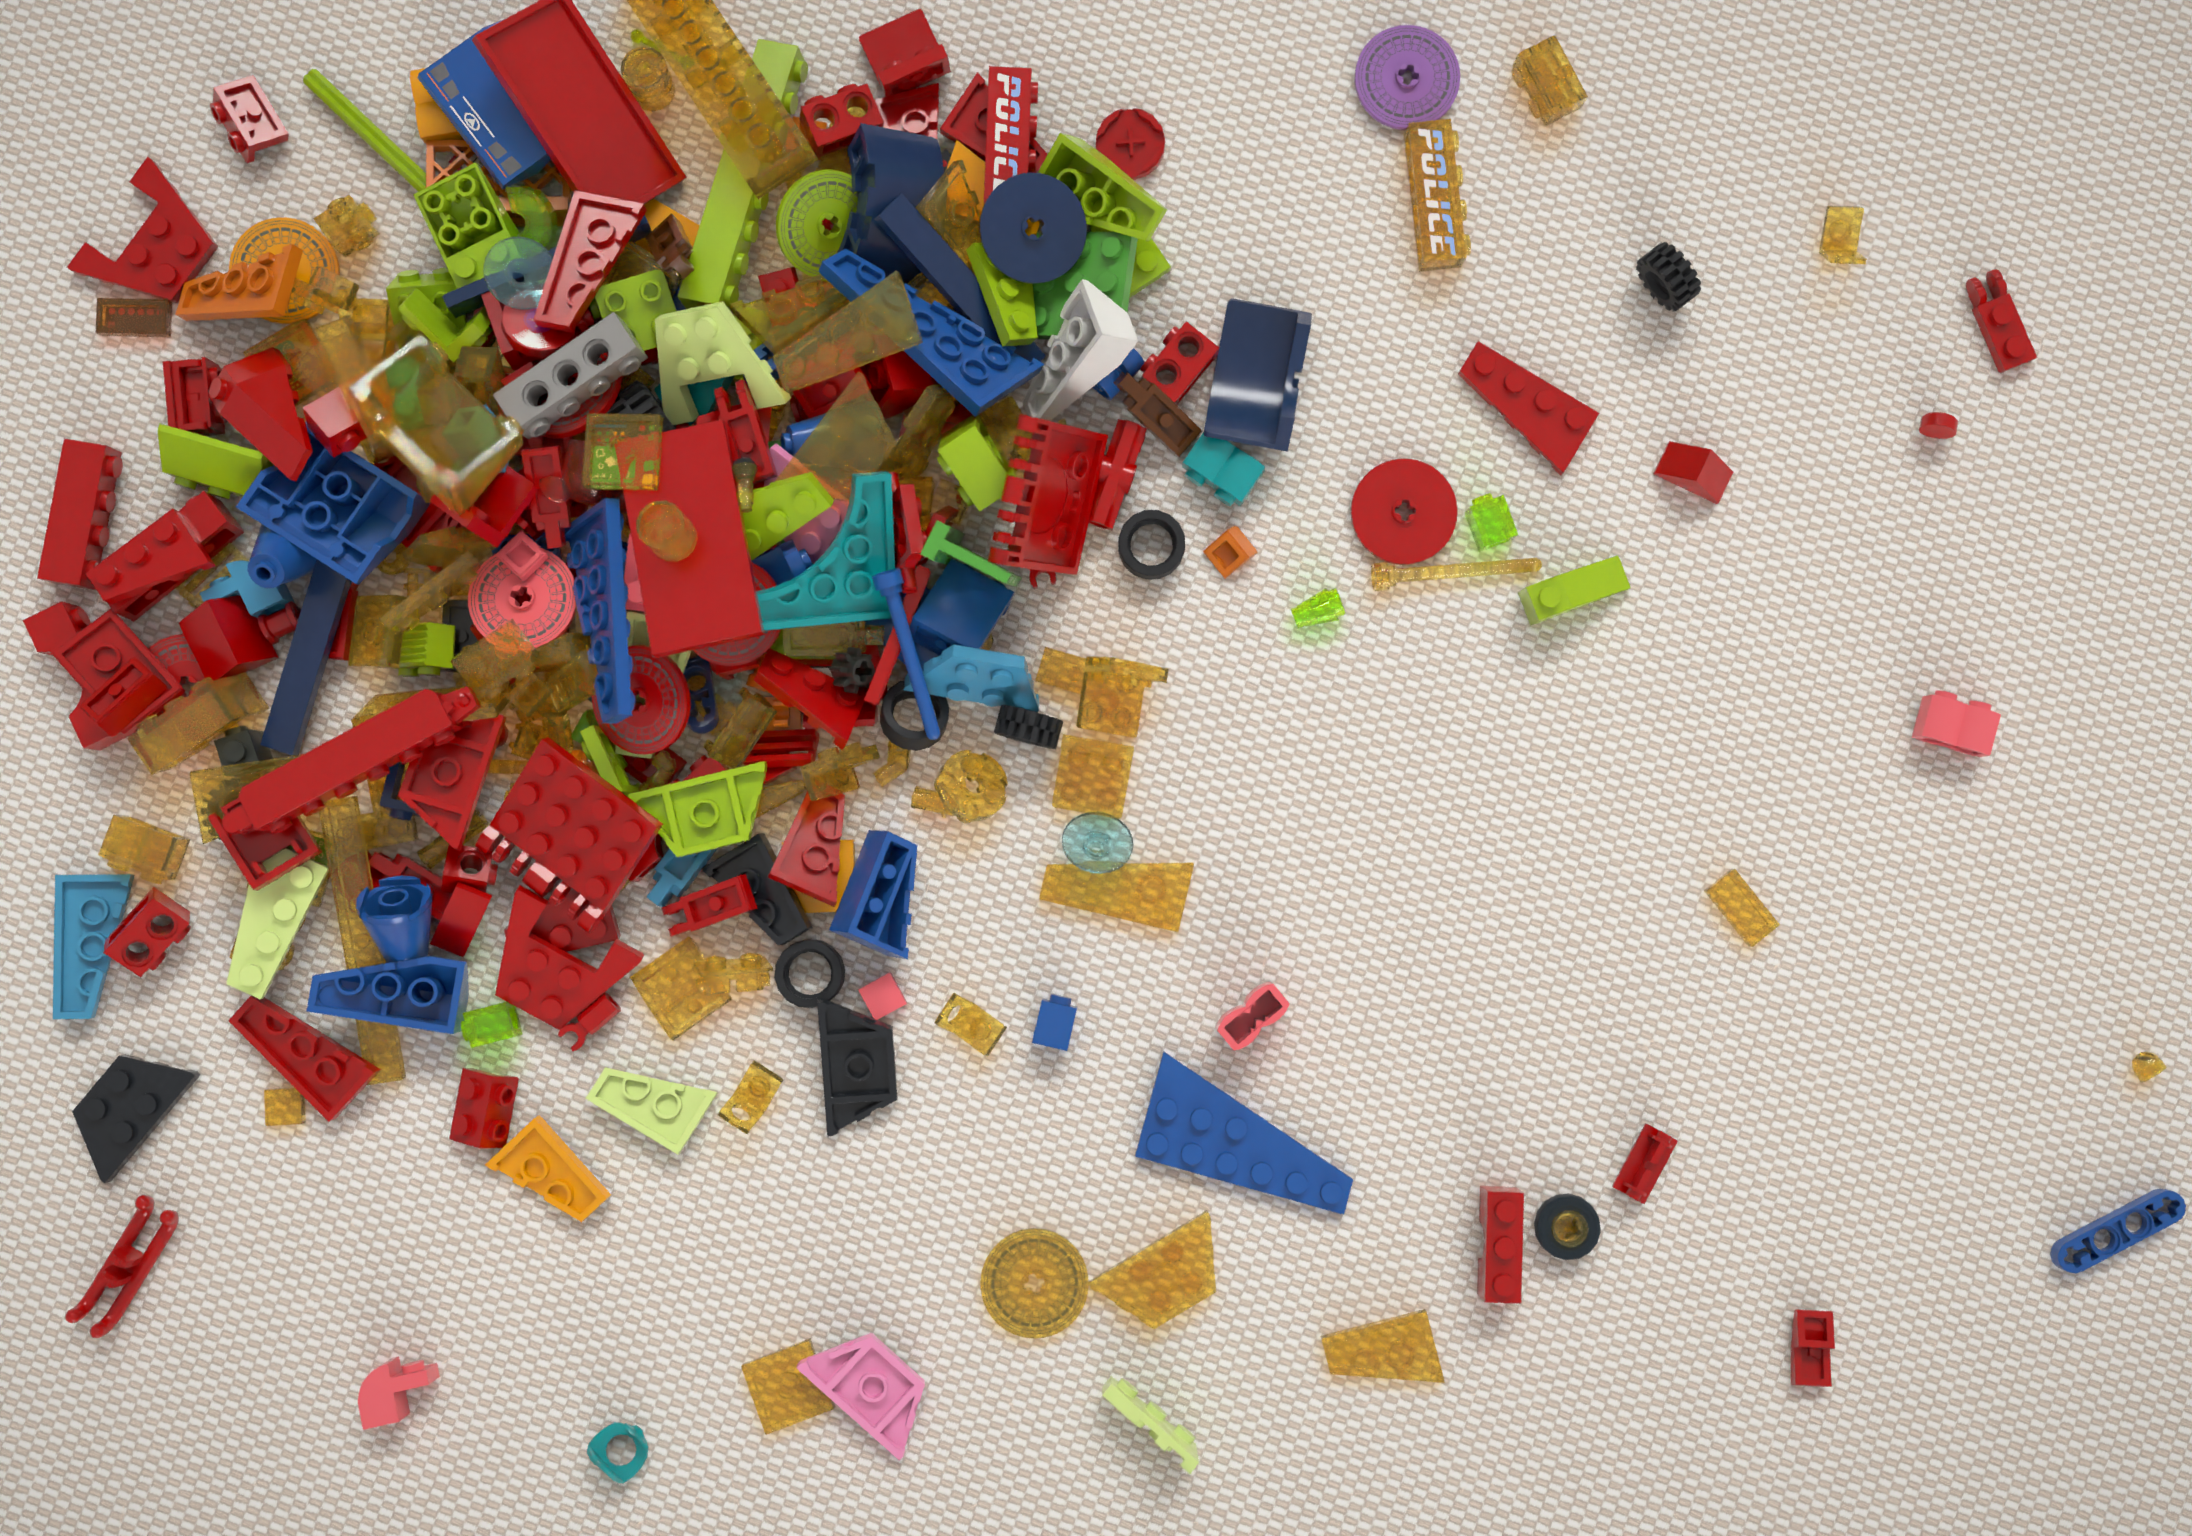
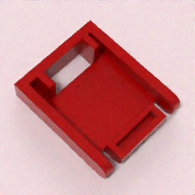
[208,798,322,891]

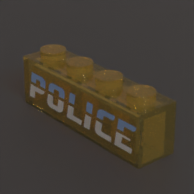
[1404,119,1471,272]

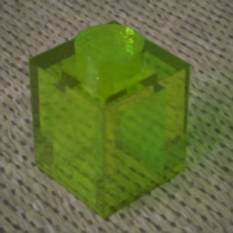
[1464,493,1518,552]
[461,1002,523,1048]

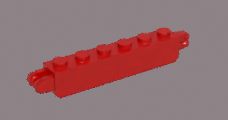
[221,686,481,835]

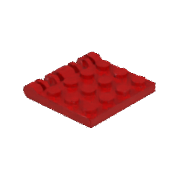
[988,414,1108,575]
[475,737,663,933]

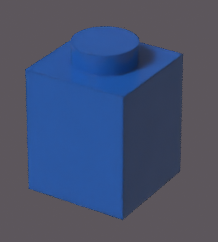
[1032,994,1077,1051]

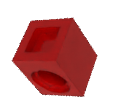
[441,845,498,893]

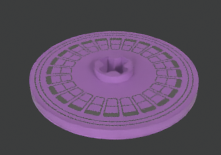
[1355,25,1460,130]

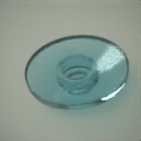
[483,237,553,310]
[1062,812,1133,874]

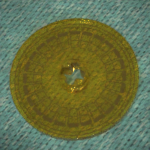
[980,1228,1089,1339]

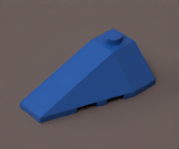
[306,956,469,1034]

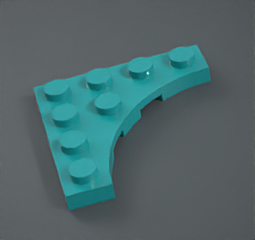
[757,471,895,630]

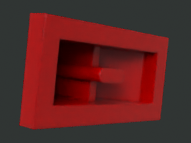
[1653,441,1733,504]

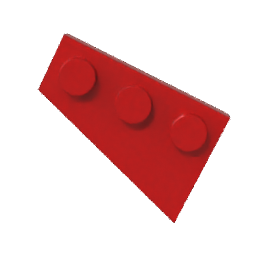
[86,508,216,604]
[754,648,867,750]
[768,780,845,907]

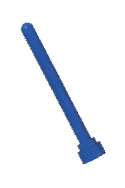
[871,568,940,740]

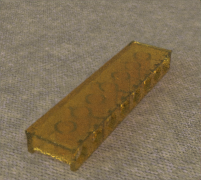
[627,0,818,200]

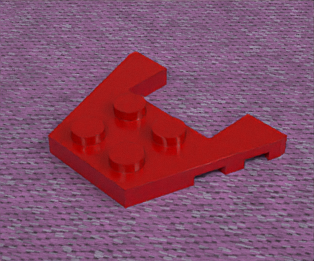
[67,156,218,303]
[495,885,644,1030]

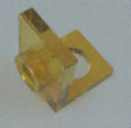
[1819,206,1867,264]
[934,993,1007,1057]
[717,1060,784,1134]

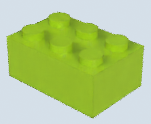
[937,414,1017,512]

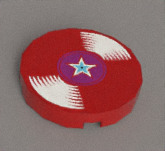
[501,290,576,358]

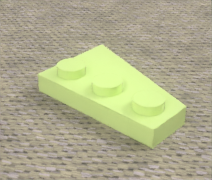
[585,1067,718,1155]
[1102,1376,1199,1474]

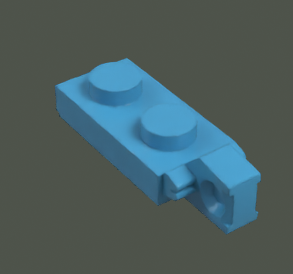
[646,848,718,907]

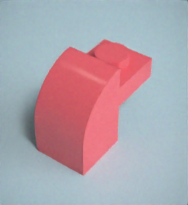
[358,1356,440,1430]

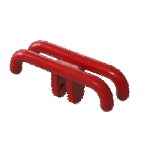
[65,1195,179,1339]

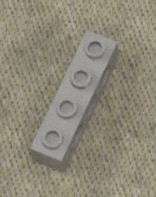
[493,312,648,440]

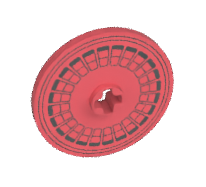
[468,549,577,652]

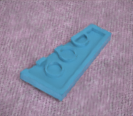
[53,874,135,1019]

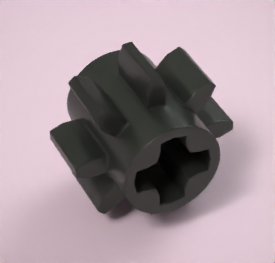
[829,647,875,693]

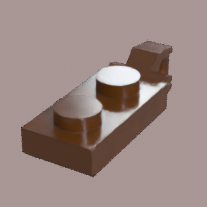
[646,213,694,280]
[1113,372,1202,457]

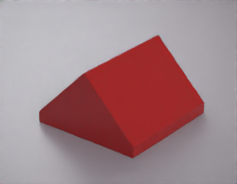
[179,595,279,688]

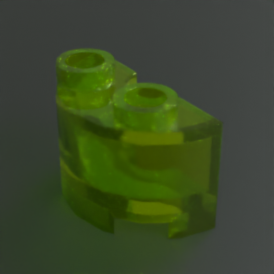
[506,185,558,260]

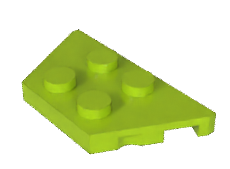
[628,761,767,857]

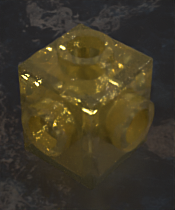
[313,195,380,258]

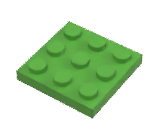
[1032,232,1138,340]

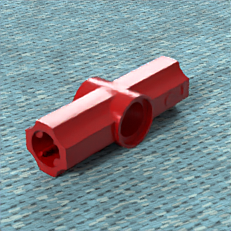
[1089,419,1147,531]

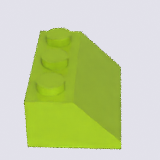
[157,423,274,500]

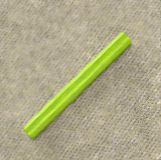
[303,69,426,192]

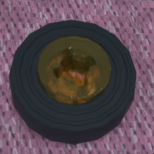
[1534,1193,1601,1260]

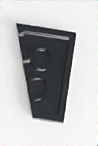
[702,833,813,946]

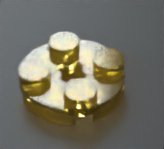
[934,750,1008,824]

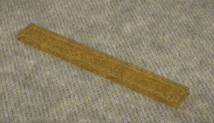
[319,796,406,1085]

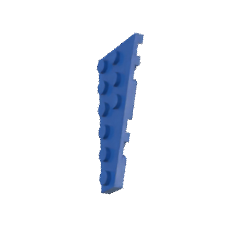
[818,249,1044,417]
[565,498,635,724]
[1135,1051,1353,1215]

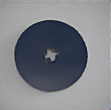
[979,173,1087,284]

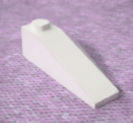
[1023,279,1138,421]

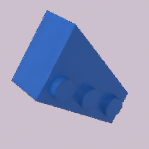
[829,830,918,959]

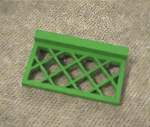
[920,521,1022,587]

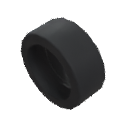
[1118,510,1185,580]
[880,680,950,751]
[774,939,845,1008]

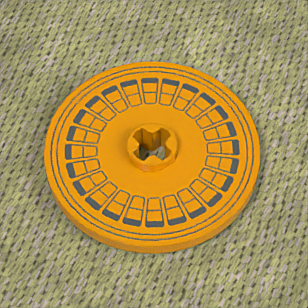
[229,217,340,324]

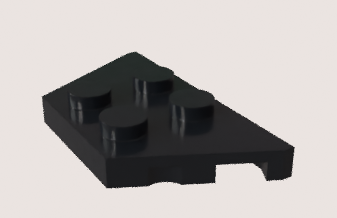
[817,998,898,1137]
[72,1054,201,1183]

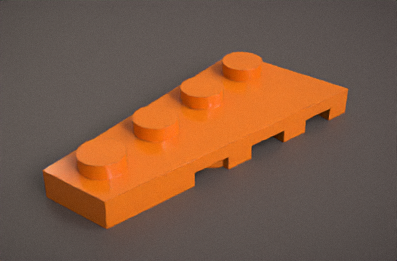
[175,244,303,321]

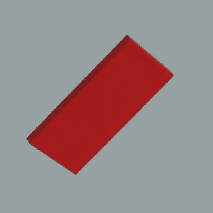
[472,0,687,204]
[615,419,765,658]

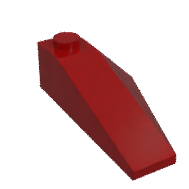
[208,347,312,481]

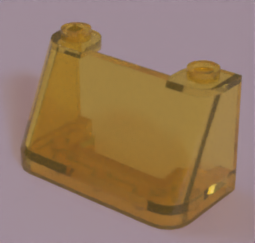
[348,334,524,516]

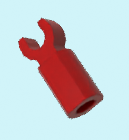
[558,993,621,1051]

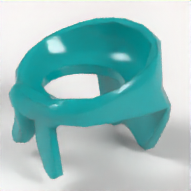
[587,1422,649,1484]

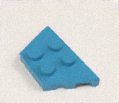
[904,644,1039,712]

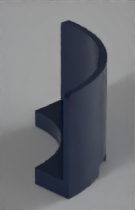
[837,123,945,290]
[1203,298,1312,452]

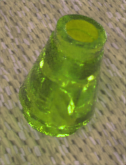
[1291,587,1346,629]

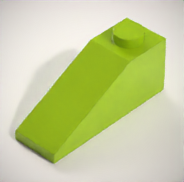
[1518,555,1631,626]

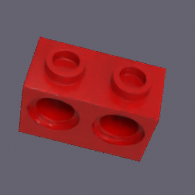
[799,83,884,158]
[1140,321,1220,405]
[103,887,191,977]

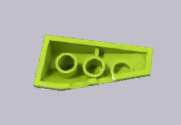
[1038,133,1167,241]

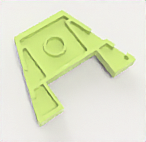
[655,301,791,425]

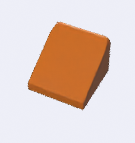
[1203,526,1257,579]

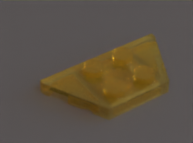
[774,371,897,502]
[1088,1210,1216,1329]

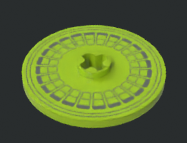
[776,169,858,279]

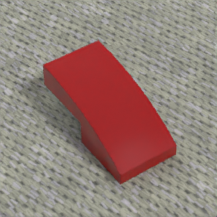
[430,881,493,958]
[1791,1310,1835,1387]

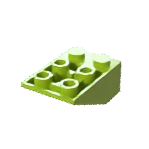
[413,162,531,289]

